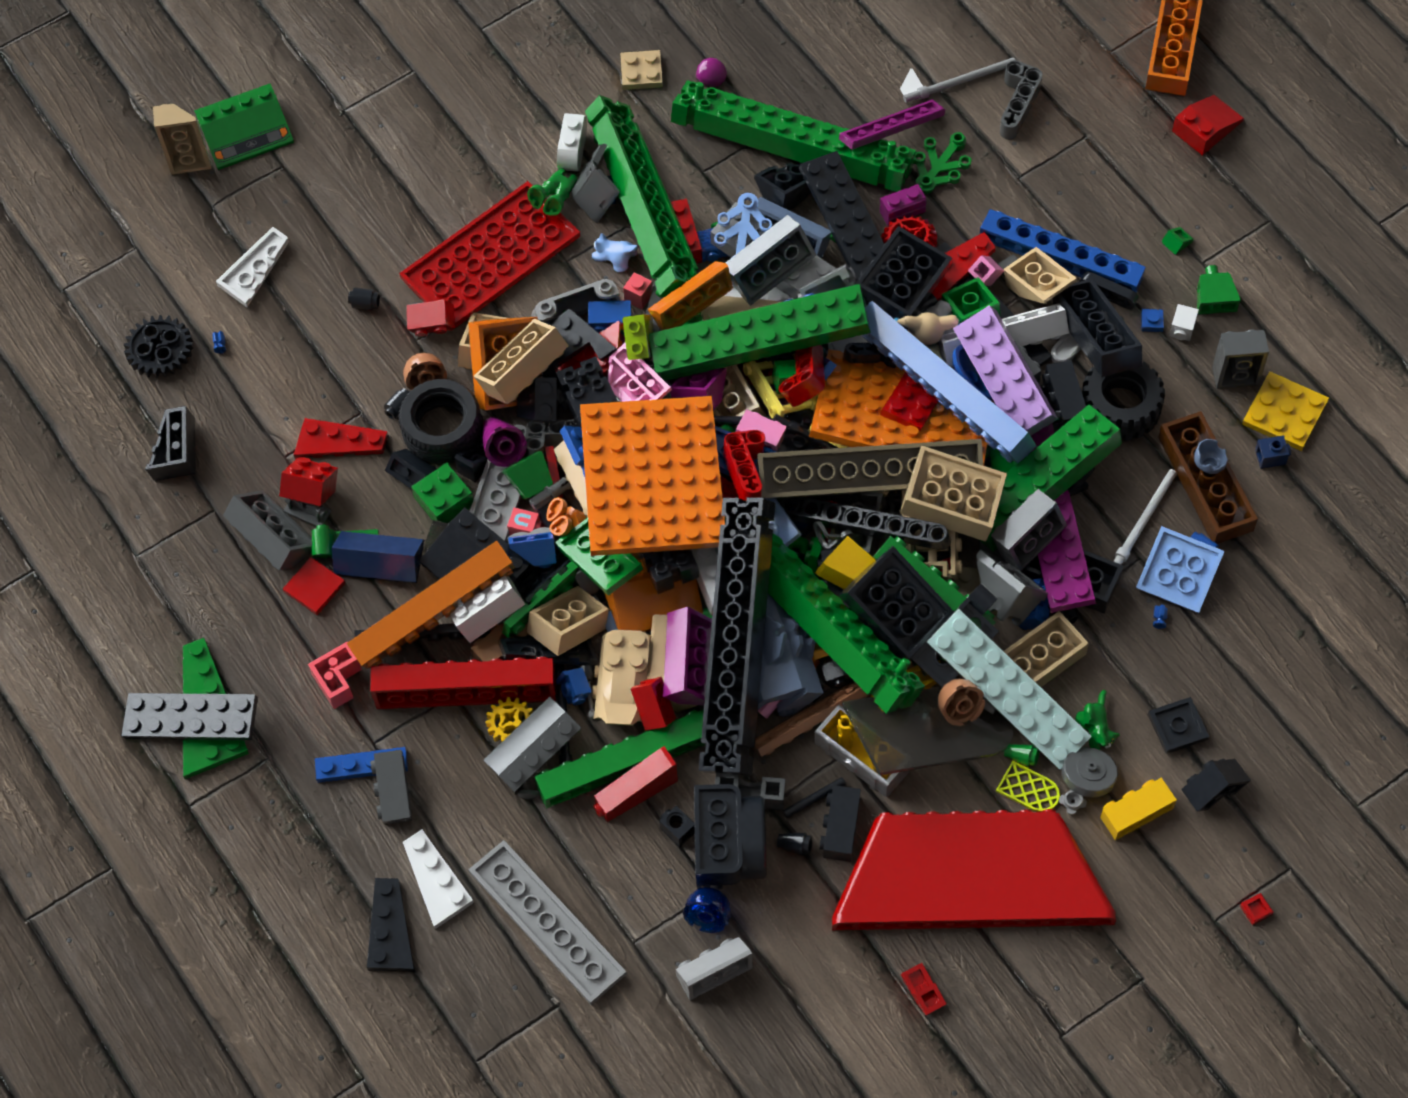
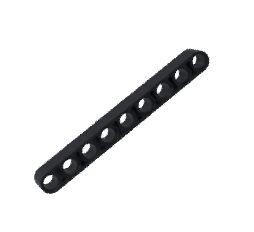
[777,497,952,550]

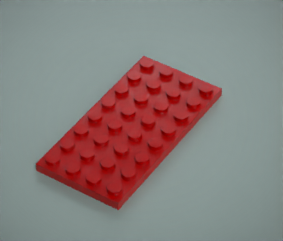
[399,181,581,331]

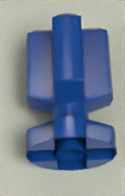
[212,331,226,354]
[1153,605,1168,629]

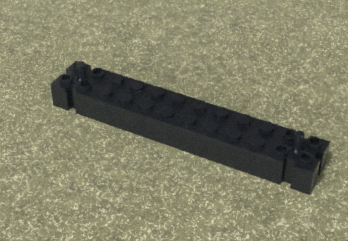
[556,357,699,594]
[699,498,776,775]

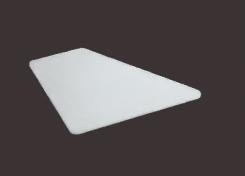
[900,69,923,95]

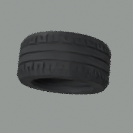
[398,379,483,464]

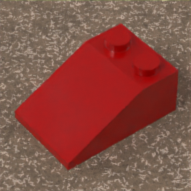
[1172,95,1244,156]

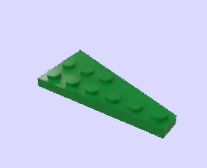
[183,638,249,779]

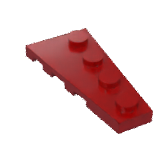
[932,232,996,301]
[294,418,388,459]

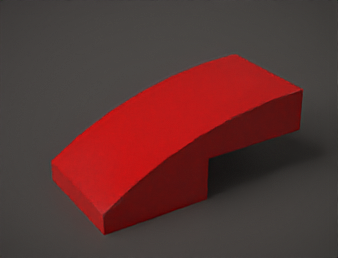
[900,963,946,1016]

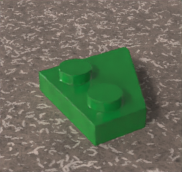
[804,530,826,574]

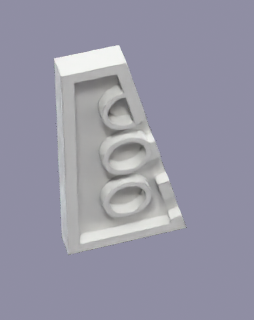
[216,227,289,307]
[403,829,474,929]

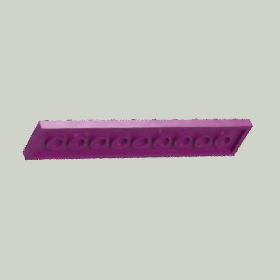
[1030,423,1096,613]

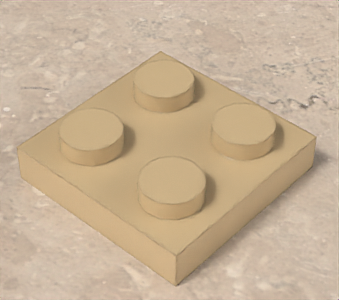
[620,50,663,90]

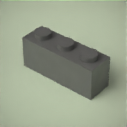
[371,750,412,825]

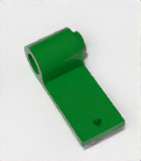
[312,525,379,558]

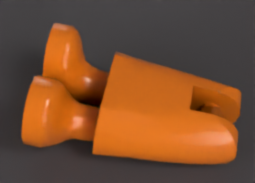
[546,497,587,537]

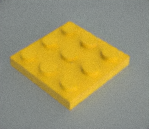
[1242,371,1329,451]

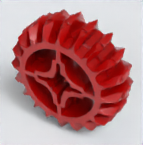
[881,215,937,248]

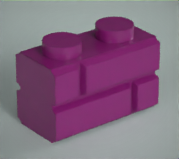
[879,184,926,225]

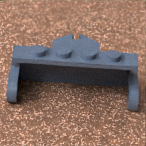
[758,594,823,717]

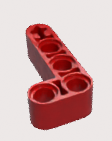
[778,345,825,407]
[723,430,766,501]

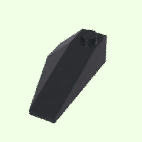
[754,162,811,210]

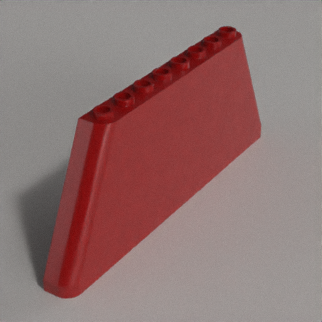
[832,809,1116,930]

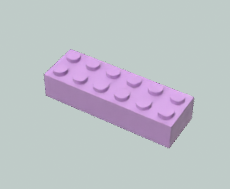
[953,305,1058,436]

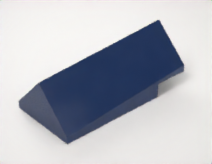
[332,531,425,583]

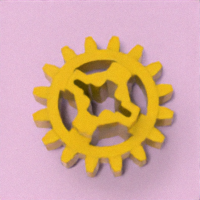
[485,697,533,743]

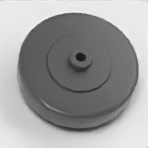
[1062,747,1118,797]

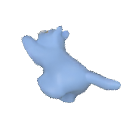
[592,233,638,272]

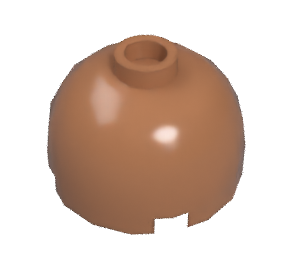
[403,352,447,390]
[938,679,985,726]

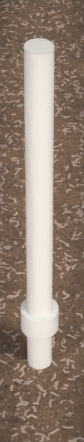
[1114,469,1177,565]

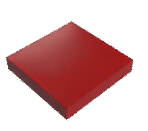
[283,557,345,615]

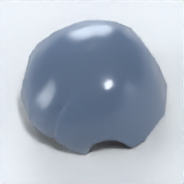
[1194,439,1228,474]

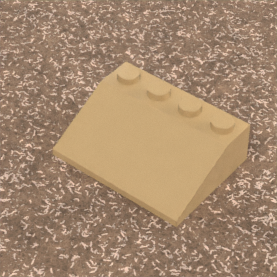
[900,445,1007,542]

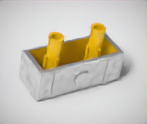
[815,705,911,798]

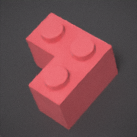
[308,642,362,709]

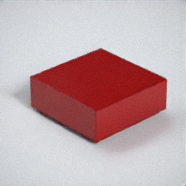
[1240,893,1274,926]

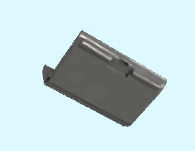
[571,144,620,223]

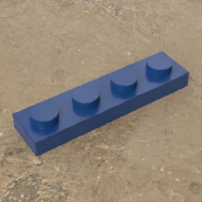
[315,747,408,783]

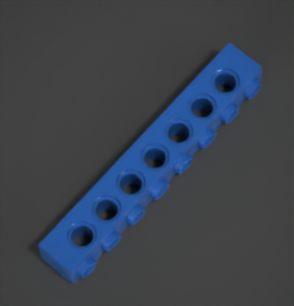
[980,209,1146,293]

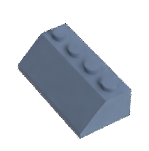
[750,197,832,258]

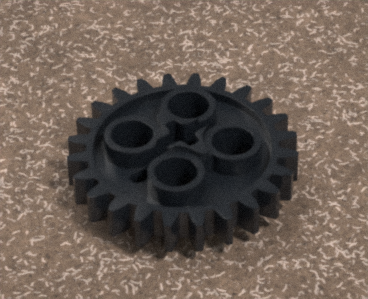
[124,315,194,378]

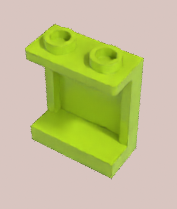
[623,314,654,360]

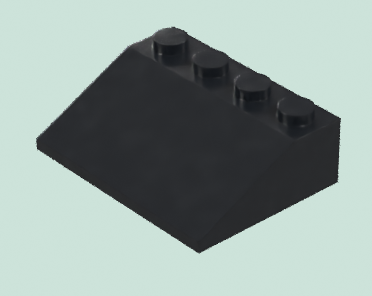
[855,226,952,329]
[419,508,531,593]
[839,546,954,660]

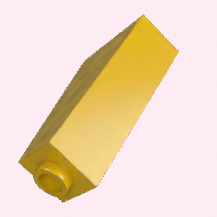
[815,536,876,589]

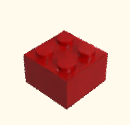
[279,457,338,506]

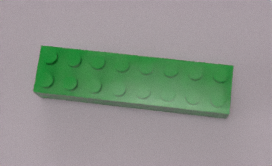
[978,405,1122,552]

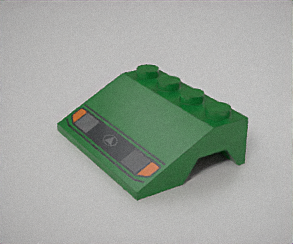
[194,83,294,170]

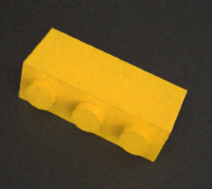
[1100,777,1177,841]

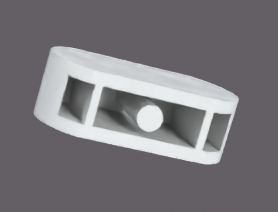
[557,113,587,172]

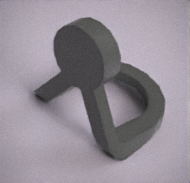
[813,521,854,550]

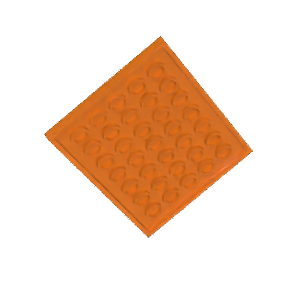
[809,349,993,465]
[580,396,725,556]

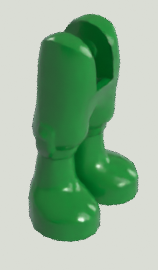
[527,168,577,215]

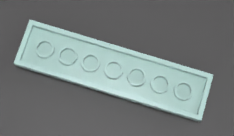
[927,609,1092,769]

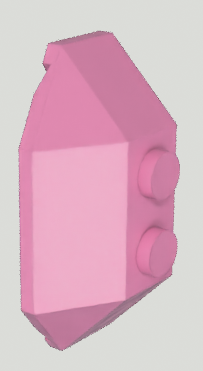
[608,343,672,402]

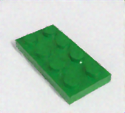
[555,518,643,596]

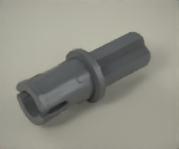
[529,477,571,510]

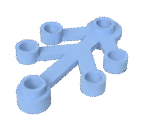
[714,193,772,256]

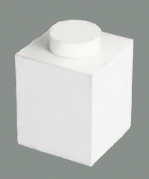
[1169,304,1199,341]

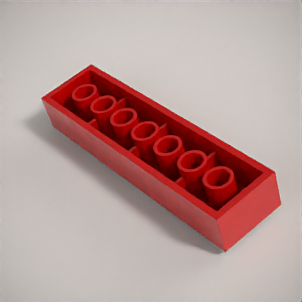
[370,656,556,709]

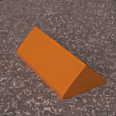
[648,261,733,331]

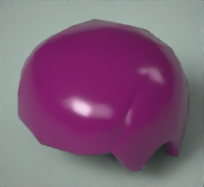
[696,57,727,88]

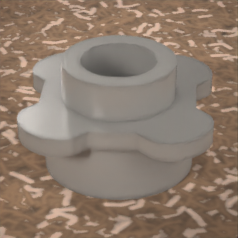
[1059,789,1087,815]

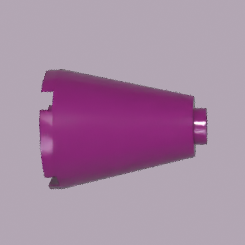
[481,417,527,467]

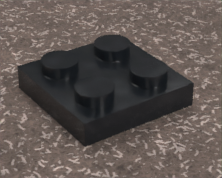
[1148,697,1209,754]

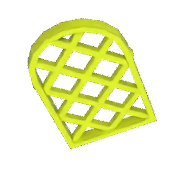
[996,761,1060,812]

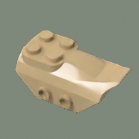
[592,630,651,726]

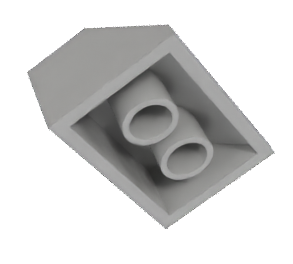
[676,937,753,1000]

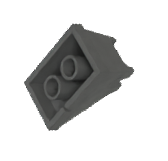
[976,550,1049,626]

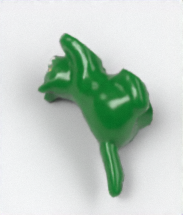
[1075,690,1120,750]

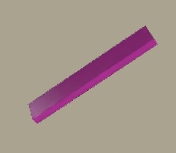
[839,99,945,149]

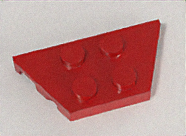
[558,321,624,377]

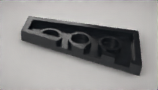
[499,636,598,666]
[367,878,415,972]

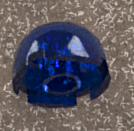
[683,887,731,933]

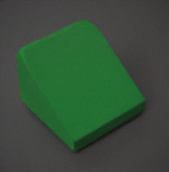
[1162,227,1194,254]

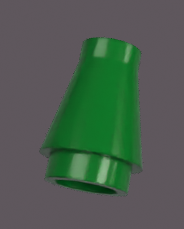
[1004,743,1039,767]

